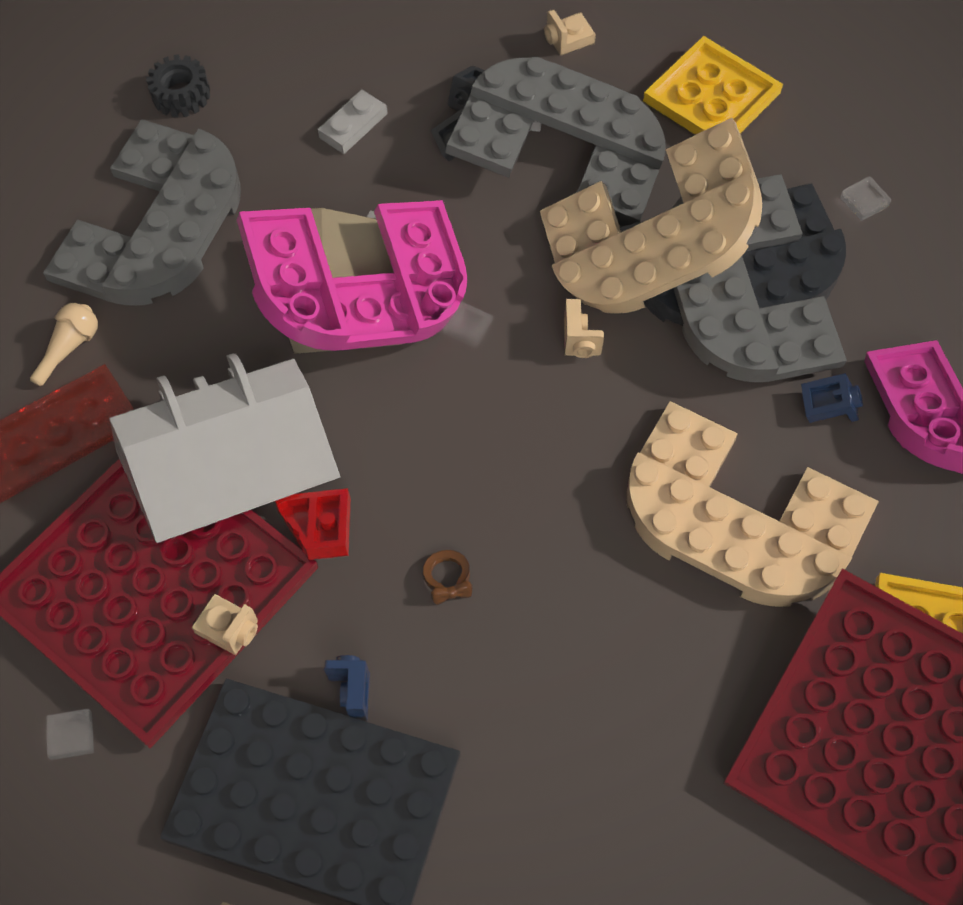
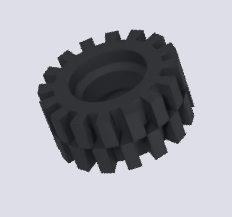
[146,55,210,118]

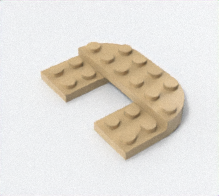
[540,117,762,314]
[627,401,879,607]

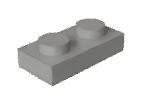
[318,89,387,154]

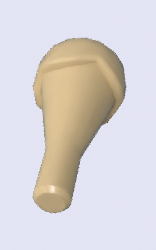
[30,303,98,386]

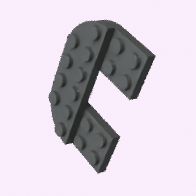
[445,57,666,225]
[43,119,241,306]
[672,174,847,382]

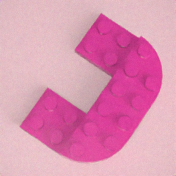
[237,200,467,351]
[864,340,963,474]

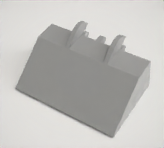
[109,353,340,543]

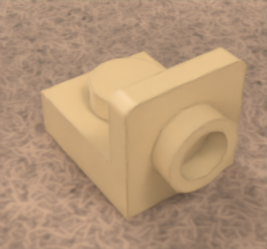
[544,10,595,55]
[564,299,604,358]
[192,594,258,655]

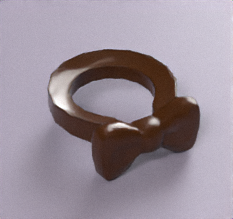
[423,550,473,605]

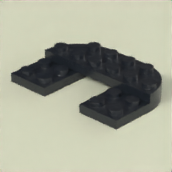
[620,183,846,326]

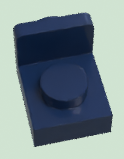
[801,373,863,423]
[324,655,370,721]

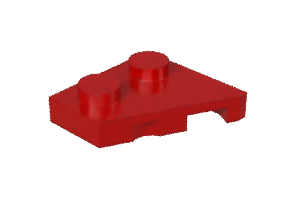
[275,488,351,560]

